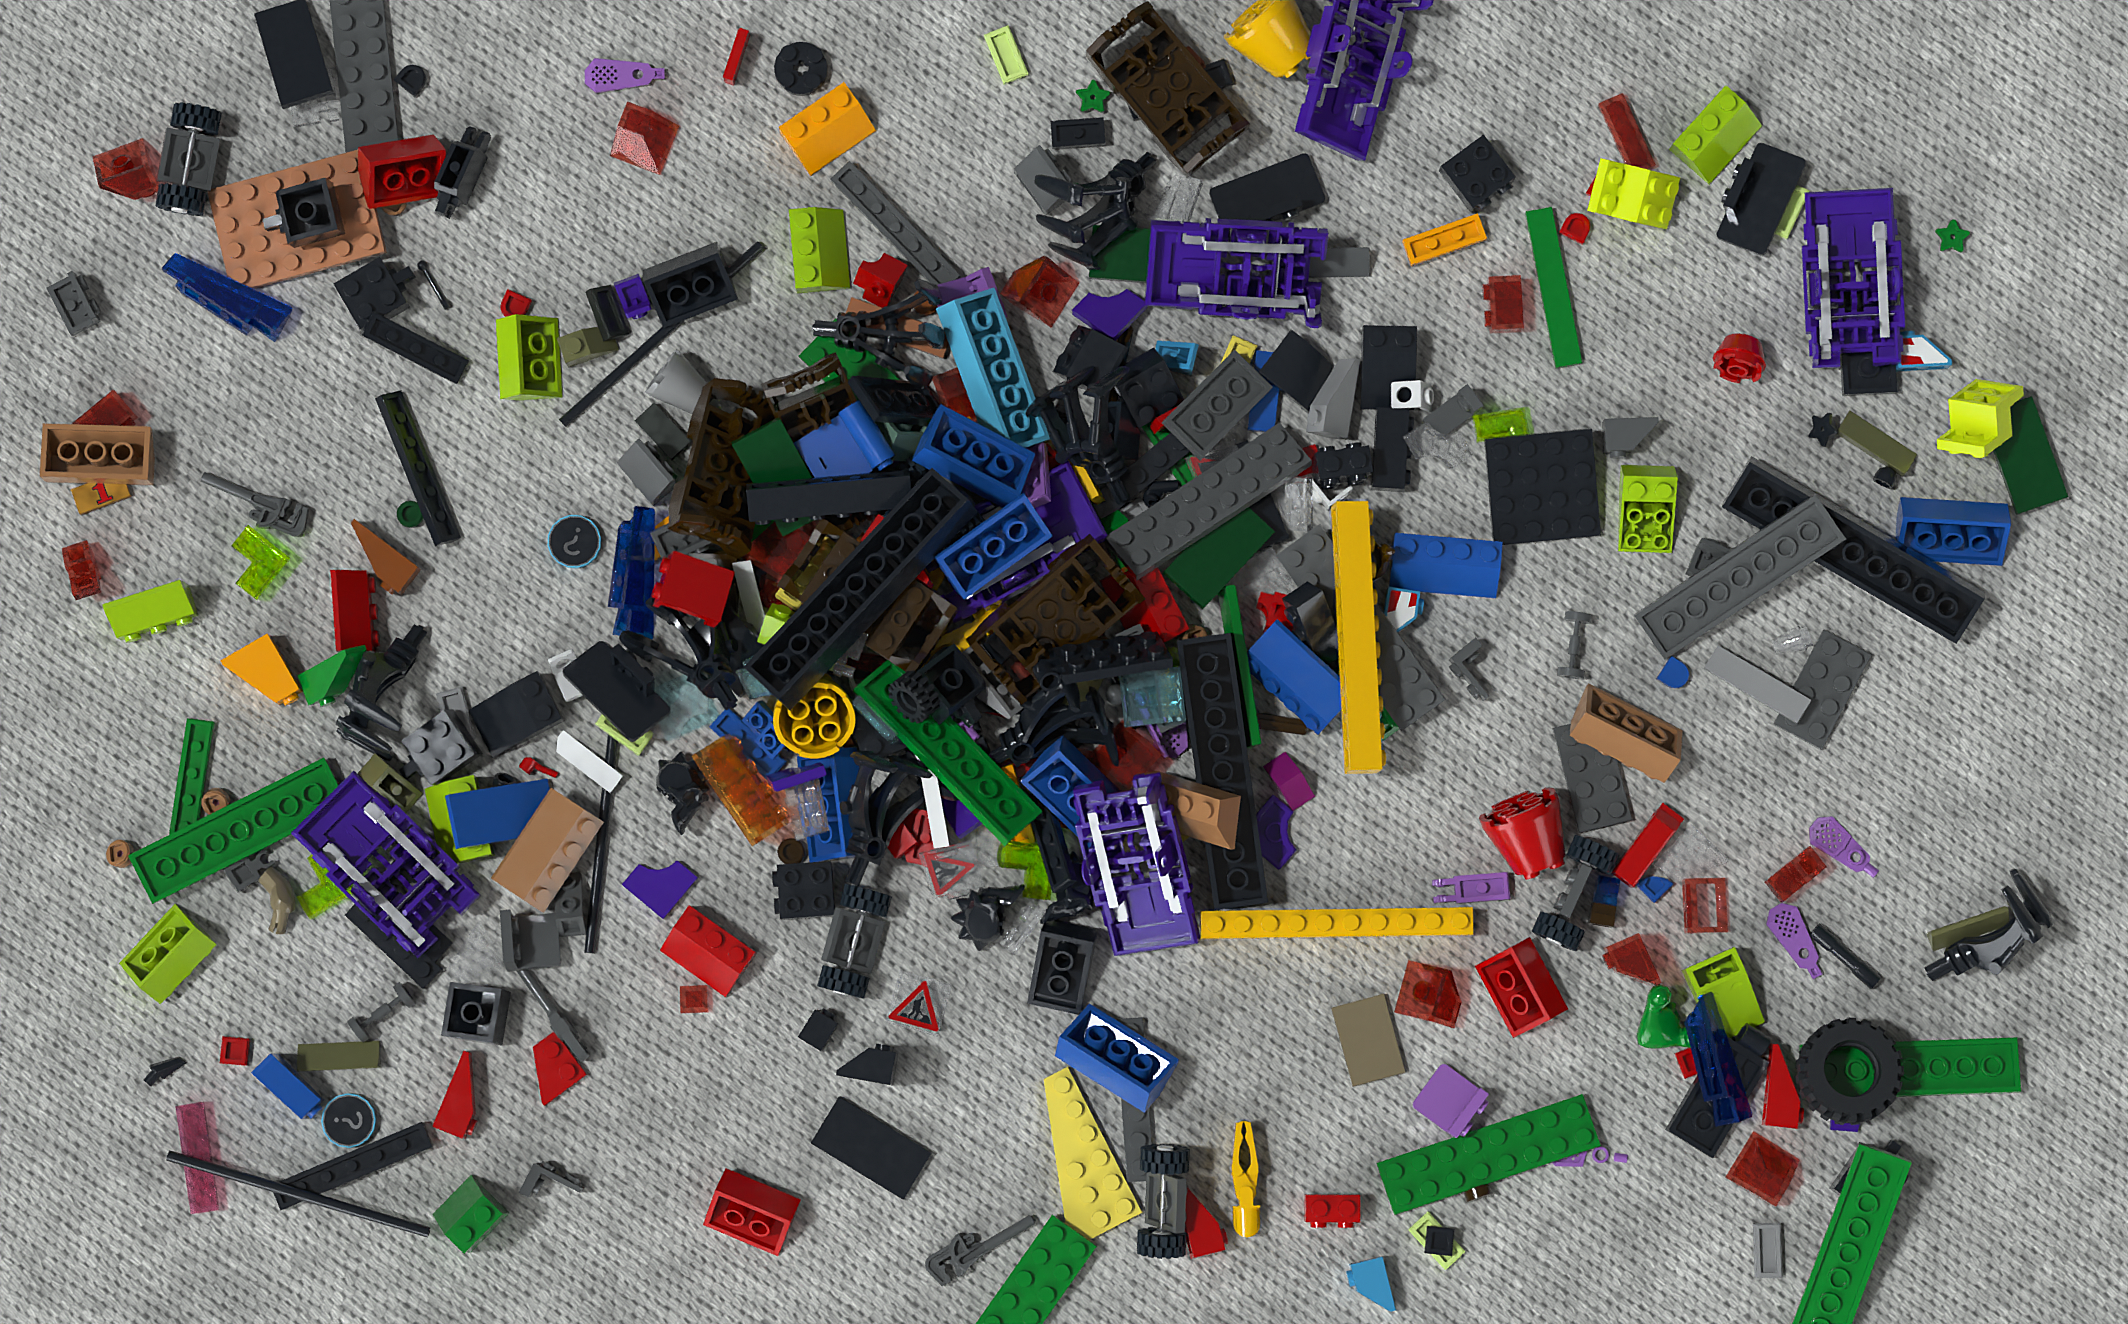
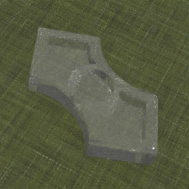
[1403,422,1473,469]
[653,685,709,740]

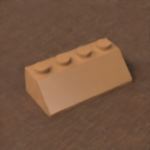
[40,423,155,485]
[1570,683,1683,783]
[1136,771,1241,850]
[491,788,604,913]

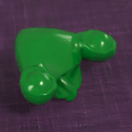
[1637,984,1705,1049]

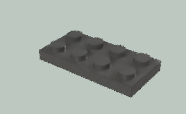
[1162,350,1273,460]
[1773,630,1871,750]
[1552,724,1632,833]

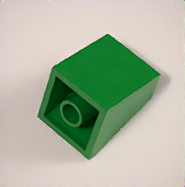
[433,1175,509,1254]

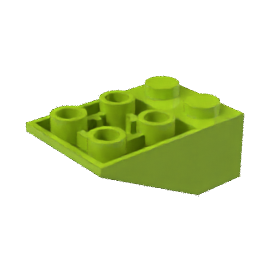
[1618,465,1678,553]
[1681,947,1765,1044]

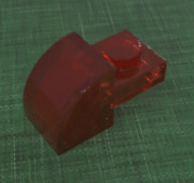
[62,540,102,600]
[1764,846,1827,903]

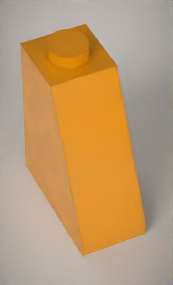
[220,633,303,706]

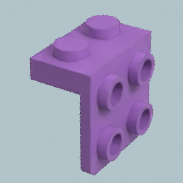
[937,267,1007,317]
[1413,1064,1489,1138]

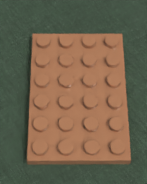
[207,150,387,294]

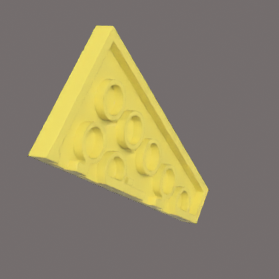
[1043,1067,1142,1240]

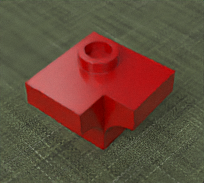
[853,253,908,308]
[1256,592,1293,632]

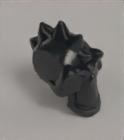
[656,751,712,835]
[1040,851,1102,924]
[951,884,1025,951]

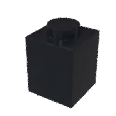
[798,1008,839,1052]

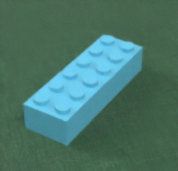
[936,288,1050,448]

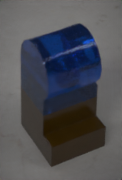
[1587,875,1620,928]

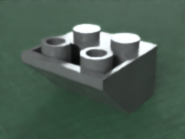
[1014,145,1073,215]
[617,438,677,506]

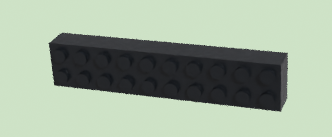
[1722,456,1985,644]
[744,468,978,711]
[1177,633,1268,910]

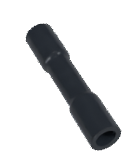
[1809,923,1881,989]

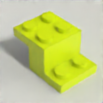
[1587,158,1681,229]
[1937,379,2024,458]

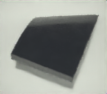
[1259,329,1333,414]
[691,600,764,697]

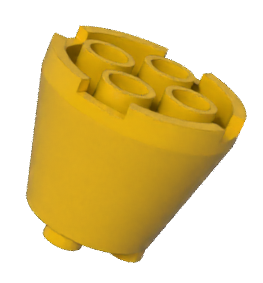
[1223,0,1311,78]
[773,674,855,759]

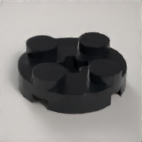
[774,42,828,96]

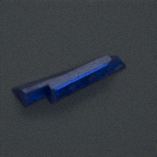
[162,253,292,342]
[608,506,655,639]
[1684,992,1752,1127]

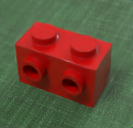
[1304,1194,1360,1228]

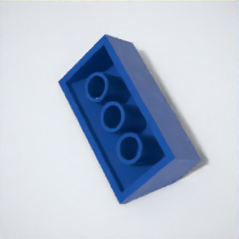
[912,404,1035,508]
[935,493,1052,600]
[1896,497,2011,566]
[1389,533,1503,599]
[1247,619,1341,735]
[1021,736,1121,848]
[797,747,859,862]
[1055,1003,1179,1113]

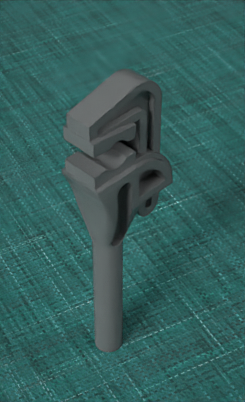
[201,472,309,537]
[516,970,590,1062]
[925,1215,1035,1286]

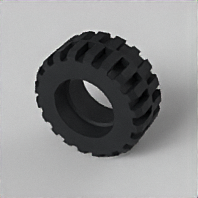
[1795,1017,1904,1125]

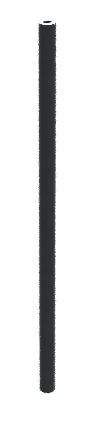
[559,241,765,427]
[584,735,618,954]
[166,1150,431,1238]

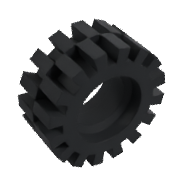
[888,670,940,723]

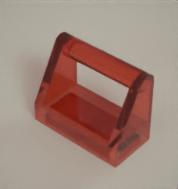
[1682,878,1728,934]

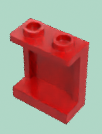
[651,551,735,628]

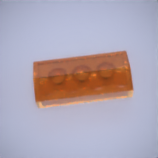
[692,733,790,846]

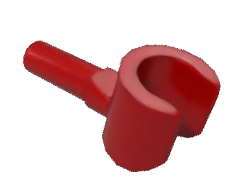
[519,757,558,778]

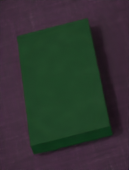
[1089,225,1150,283]
[1993,396,2068,515]
[731,417,814,536]
[1163,507,1275,610]

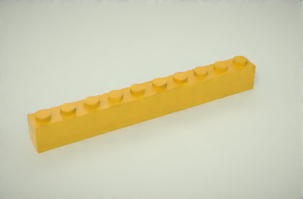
[1331,501,1386,774]
[1200,907,1473,939]

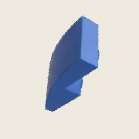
[742,700,786,760]

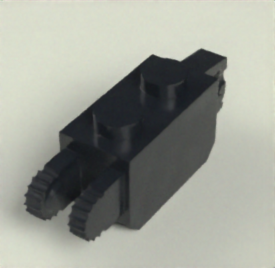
[434,126,491,219]

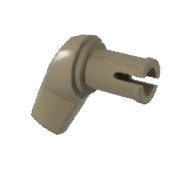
[258,866,296,934]

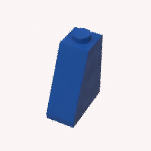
[251,1053,324,1119]

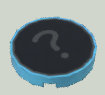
[547,515,601,569]
[321,1093,377,1148]

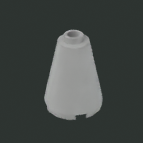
[645,349,722,414]

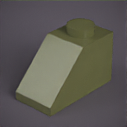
[557,327,619,368]
[357,754,423,813]

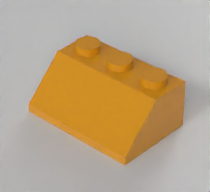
[778,82,876,176]

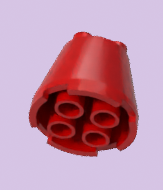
[1479,787,1566,880]

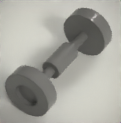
[1557,611,1592,679]
[347,982,416,1043]

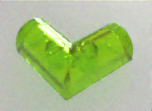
[1472,407,1530,443]
[231,525,291,600]
[997,841,1052,900]
[297,854,353,920]

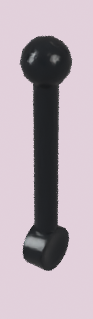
[417,260,450,310]

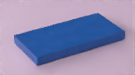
[445,779,550,849]

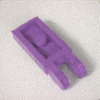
[1432,872,1510,904]

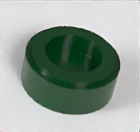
[397,501,424,528]

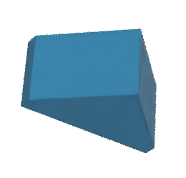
[1155,341,1198,376]

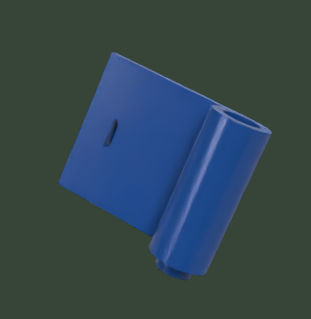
[794,400,895,478]

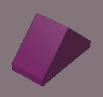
[1263,752,1315,811]

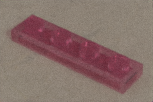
[175,1102,220,1214]

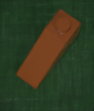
[351,519,421,595]

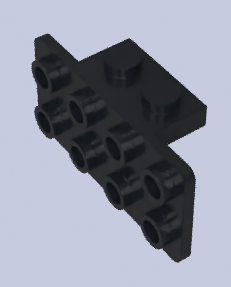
[1716,143,1806,256]
[1209,153,1325,238]
[563,641,671,742]

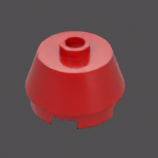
[1713,333,1766,383]

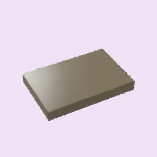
[1331,994,1405,1087]

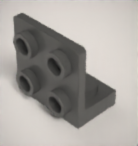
[500,909,561,972]

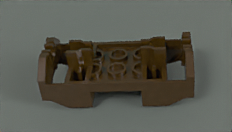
[1086,1,1250,178]
[761,352,887,535]
[667,378,779,559]
[777,519,959,673]
[966,534,1145,705]

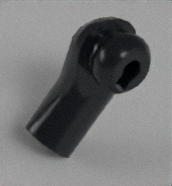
[1143,480,1178,508]

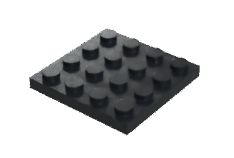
[1484,428,1601,545]

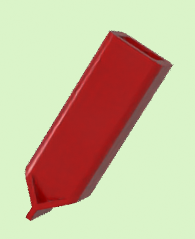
[1612,803,1684,888]

